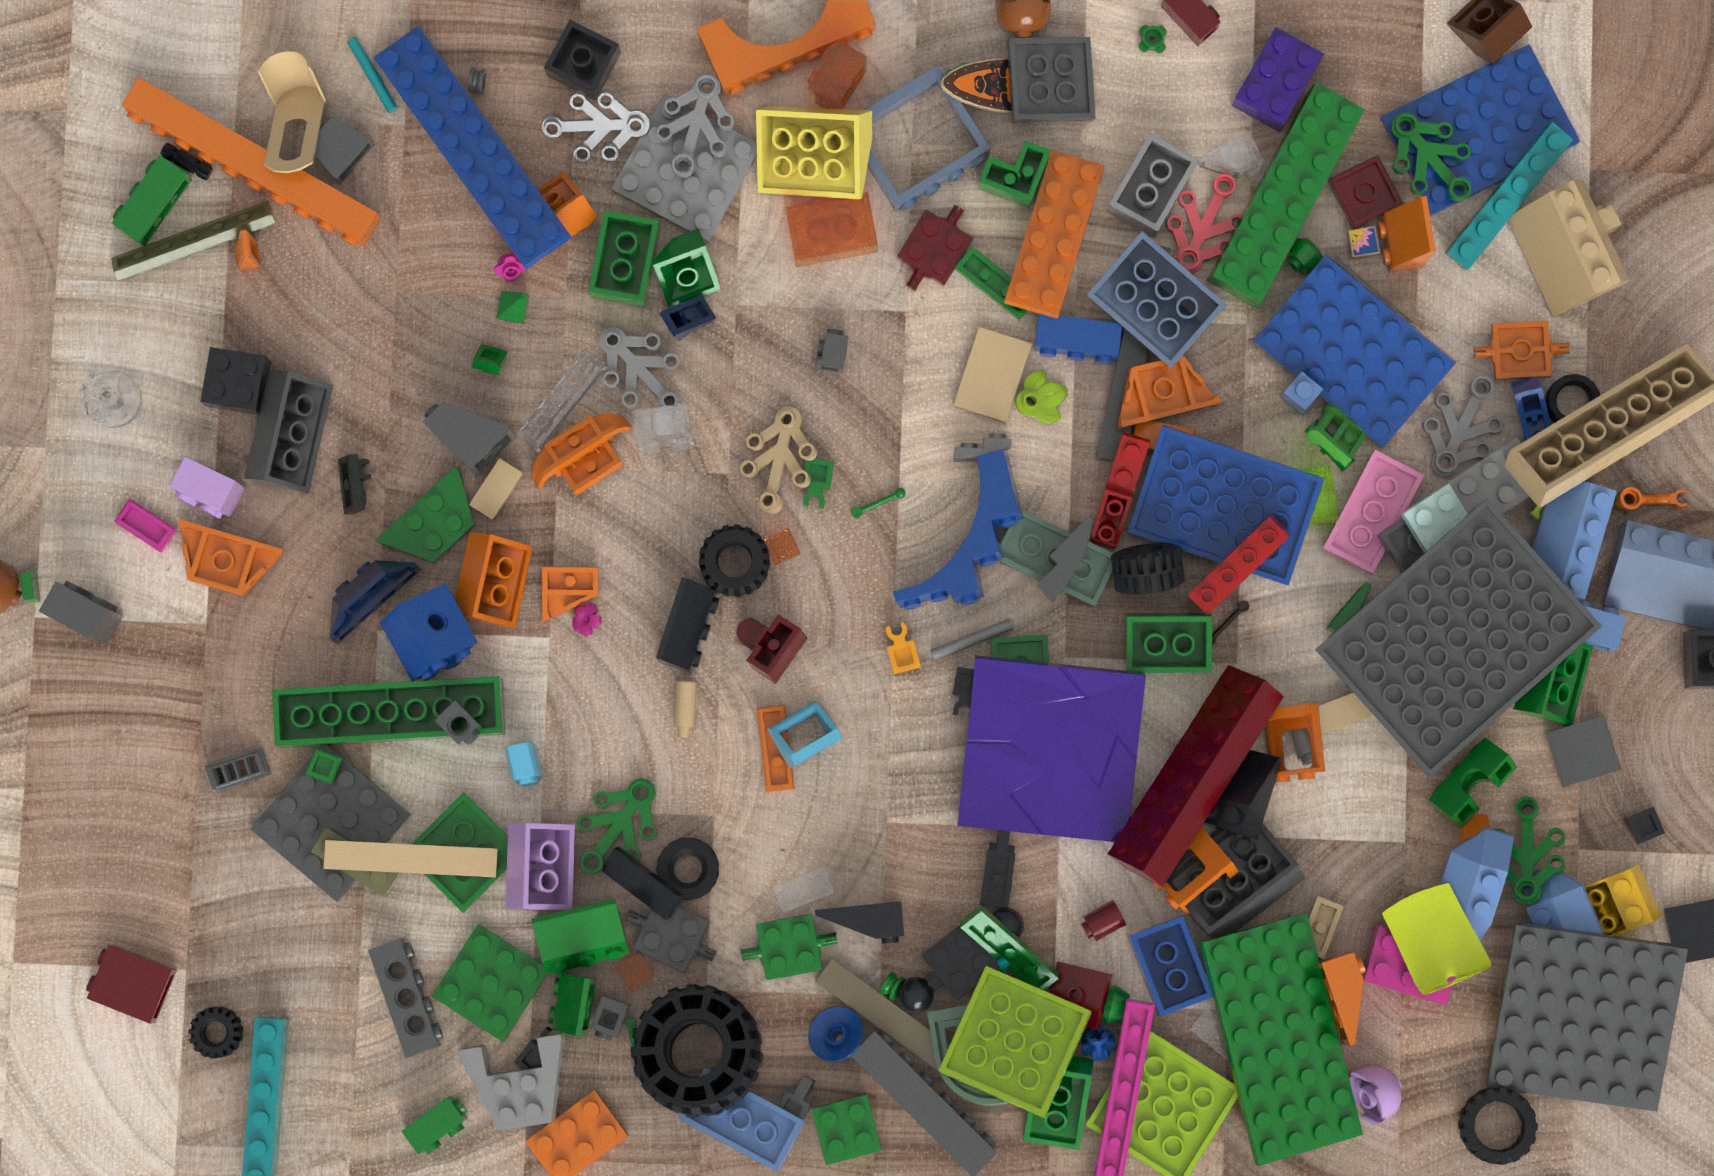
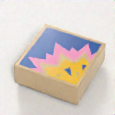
[1347,226,1380,259]

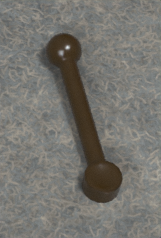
[1212,601,1249,645]

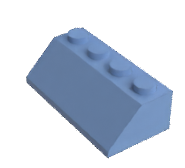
[1532,481,1617,600]

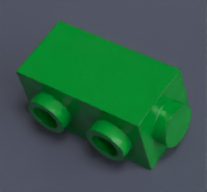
[401,1096,467,1155]

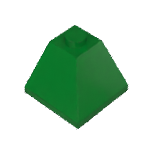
[652,229,721,308]

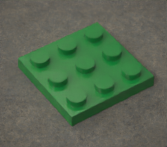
[412,792,508,913]
[432,924,547,1042]

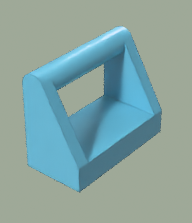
[768,701,843,768]

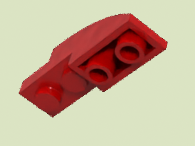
[1089,432,1150,549]

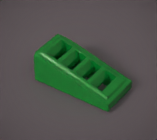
[1326,583,1371,633]

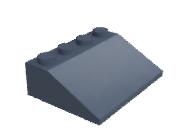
[1087,231,1227,368]
[1603,520,1714,630]

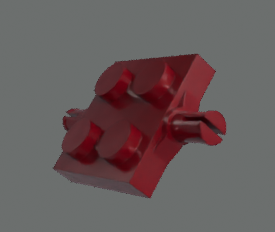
[897,205,973,291]

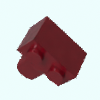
[736,614,807,684]

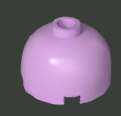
[1349,1065,1402,1125]

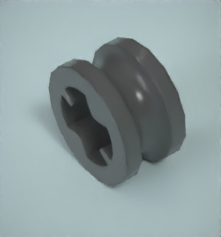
[468,67,486,94]

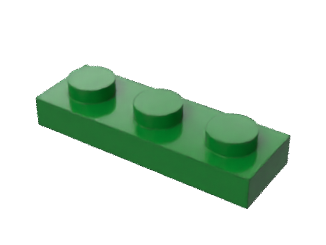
[955,246,1028,321]

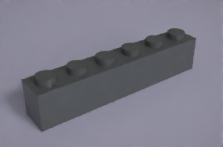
[851,1030,997,1176]

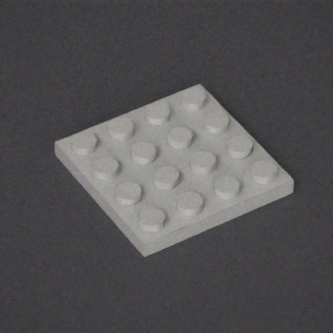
[611,93,757,243]

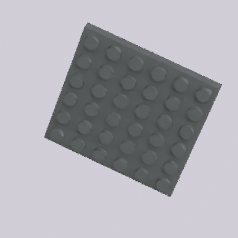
[1486,922,1688,1112]

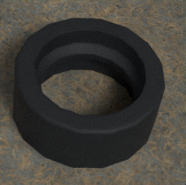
[1545,374,1600,423]

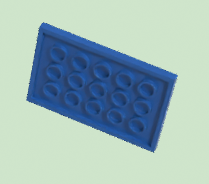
[1380,44,1580,216]
[1254,254,1456,448]
[1128,425,1325,586]

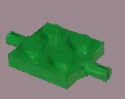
[741,913,838,980]

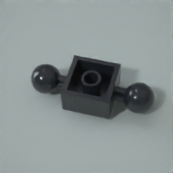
[898,907,1024,1013]

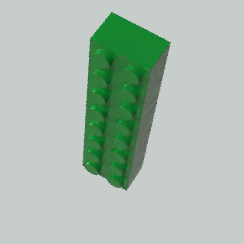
[1206,82,1365,307]
[272,676,505,748]

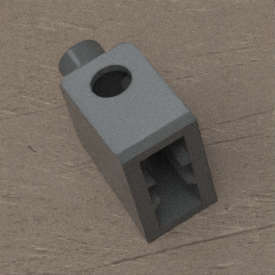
[303,117,374,184]

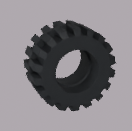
[699,524,770,598]
[1111,543,1185,595]

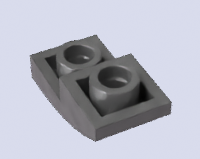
[954,433,1012,462]

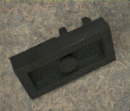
[338,454,371,515]

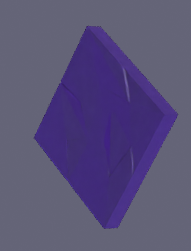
[958,655,1146,842]

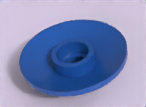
[808,1007,863,1062]

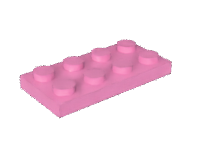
[1322,450,1425,575]

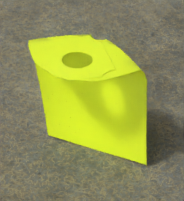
[1382,883,1492,995]

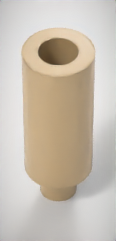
[674,681,697,738]

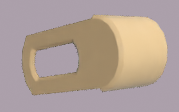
[258,51,326,173]

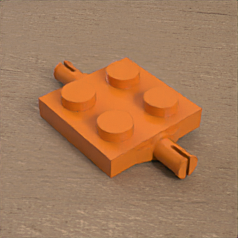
[1473,321,1570,380]

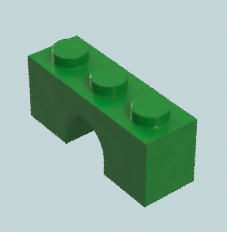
[1428,737,1517,829]

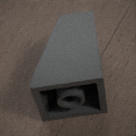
[423,402,516,477]

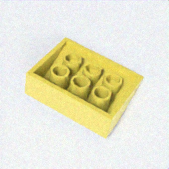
[756,105,872,199]

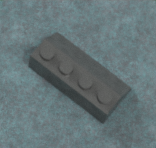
[244,370,333,493]

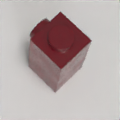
[1161,0,1221,47]

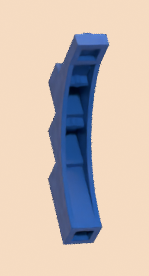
[893,449,1023,610]

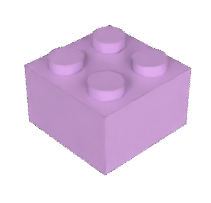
[169,457,245,519]

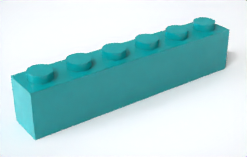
[242,1017,289,1176]

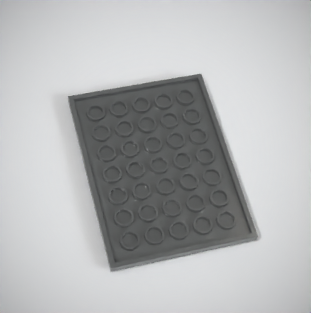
[1315,498,1602,777]

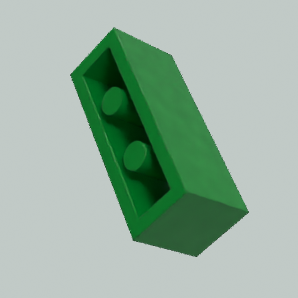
[112,156,192,246]

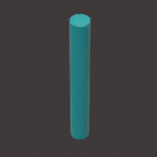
[347,37,398,113]

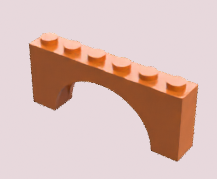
[697,0,876,95]

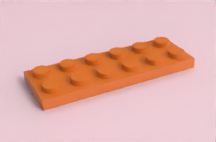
[1004,150,1105,319]

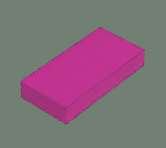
[114,498,177,553]

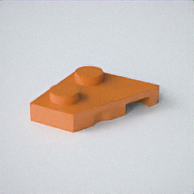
[542,566,599,621]

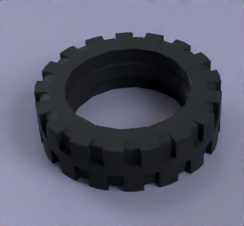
[1458,1088,1538,1165]

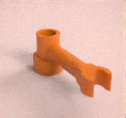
[1614,487,1688,511]

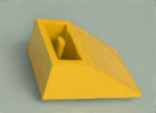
[1584,864,1661,936]

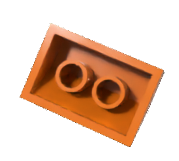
[538,172,598,262]
[455,532,533,628]

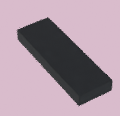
[602,847,683,920]

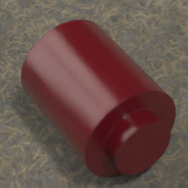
[1081,900,1126,941]

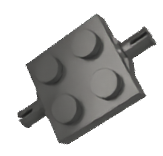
[625,907,717,973]

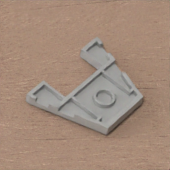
[457,1033,565,1131]

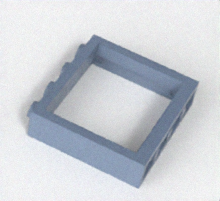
[865,65,991,212]

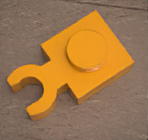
[886,622,921,675]

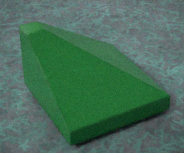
[496,291,529,324]

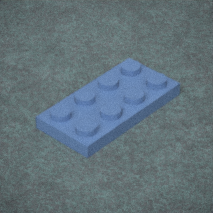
[678,1067,805,1172]

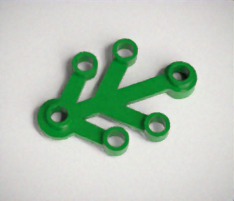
[1391,112,1471,202]
[577,778,657,874]
[1494,796,1565,906]

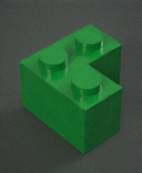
[978,140,1051,208]

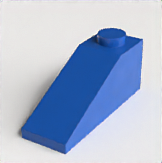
[1511,376,1551,441]

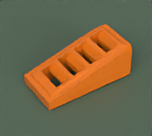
[235,230,260,270]

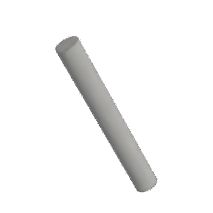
[930,619,1013,661]

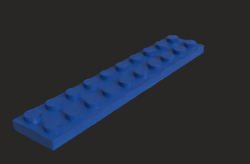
[373,26,572,270]

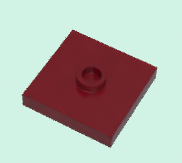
[1328,155,1404,229]
[1050,961,1112,1030]

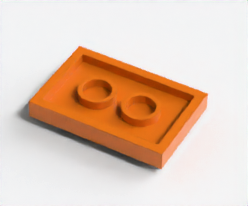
[525,1090,629,1176]

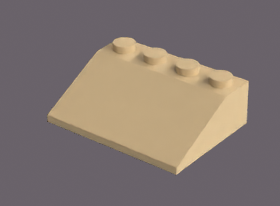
[1508,180,1630,318]

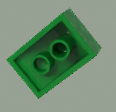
[548,973,597,1037]
[1023,1056,1094,1150]

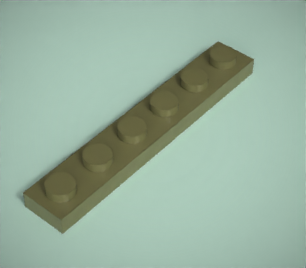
[111,201,275,281]

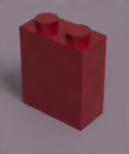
[86,945,177,1024]

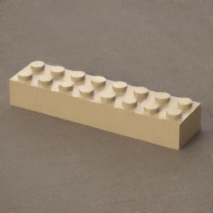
[1504,344,1714,508]

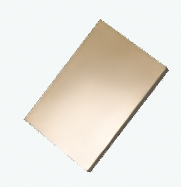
[953,327,1032,424]

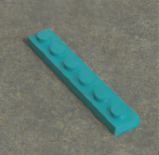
[1444,122,1573,270]

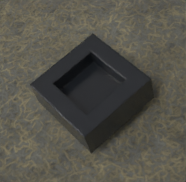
[1626,807,1665,844]

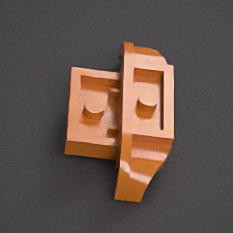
[531,414,633,496]

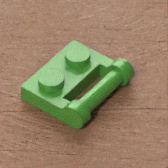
[1307,404,1367,466]

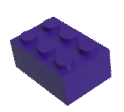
[1232,27,1324,132]

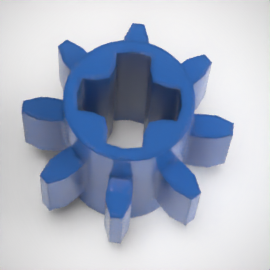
[1081,1025,1116,1061]

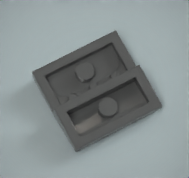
[1546,715,1621,787]

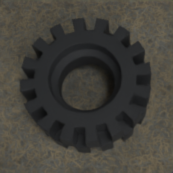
[188,1007,244,1059]

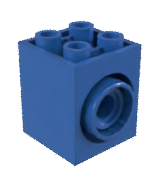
[380,583,478,681]

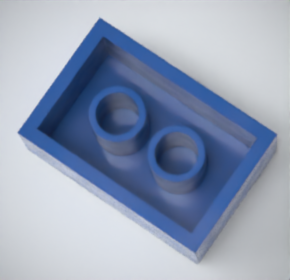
[1127,916,1213,1017]

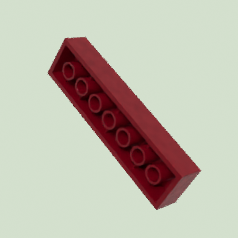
[1108,665,1284,887]

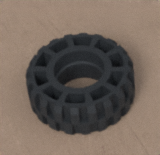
[631,984,763,1117]

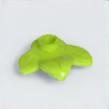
[1015,369,1068,424]

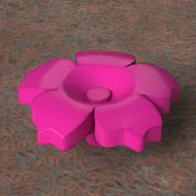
[572,602,602,637]

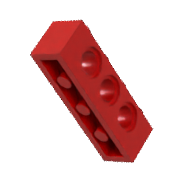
[1188,514,1291,616]

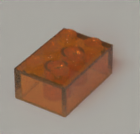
[786,192,878,267]

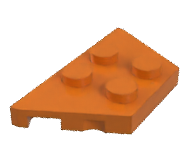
[1118,355,1221,429]
[178,519,285,596]

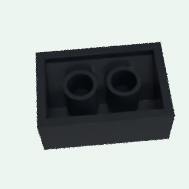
[656,577,720,673]

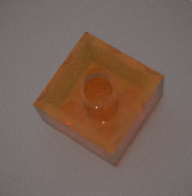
[808,40,867,109]

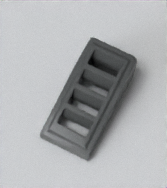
[205,747,271,793]

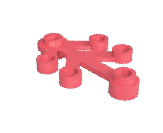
[1166,173,1241,274]

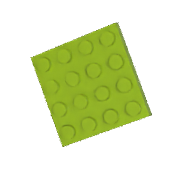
[939,966,1091,1118]
[1085,1031,1238,1176]

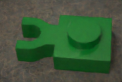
[803,459,834,509]

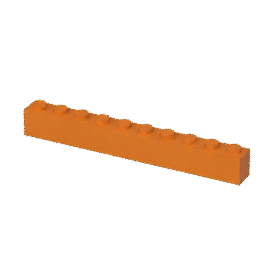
[121,77,381,247]

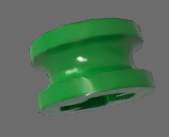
[880,971,905,1001]

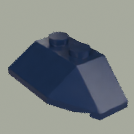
[330,560,422,644]

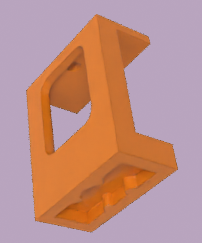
[1266,704,1326,783]
[1150,827,1239,915]

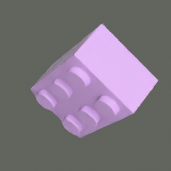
[506,823,575,910]

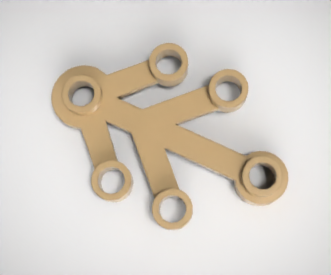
[740,406,817,514]

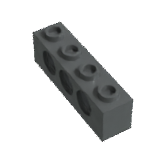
[368,938,443,1058]

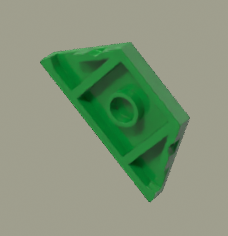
[376,466,475,563]

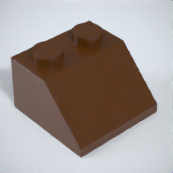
[1447,0,1533,64]

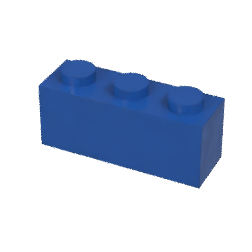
[1034,314,1122,364]

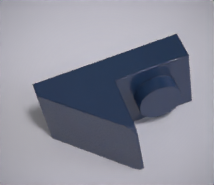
[659,295,716,341]

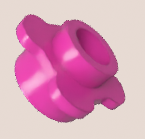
[493,253,525,281]

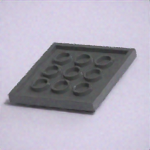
[251,745,411,902]

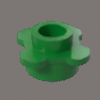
[1138,25,1167,53]

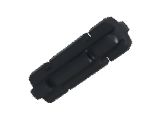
[160,143,213,180]

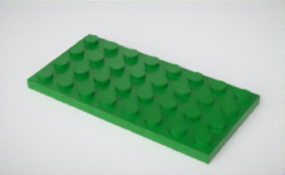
[1199,913,1363,1166]

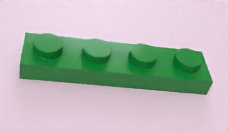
[960,905,1059,990]

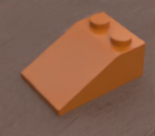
[1377,196,1436,272]
[1318,952,1365,1046]

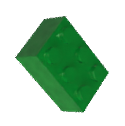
[588,210,661,308]
[1124,613,1212,673]

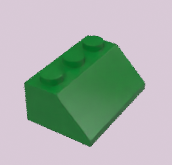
[1513,642,1593,726]
[531,898,630,974]

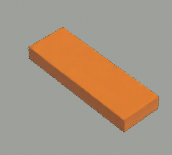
[757,705,795,792]

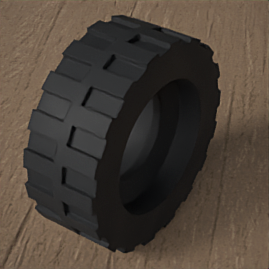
[656,837,719,900]

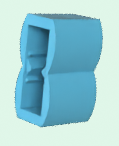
[505,741,543,787]

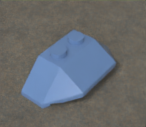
[1440,828,1514,941]
[1525,865,1604,934]

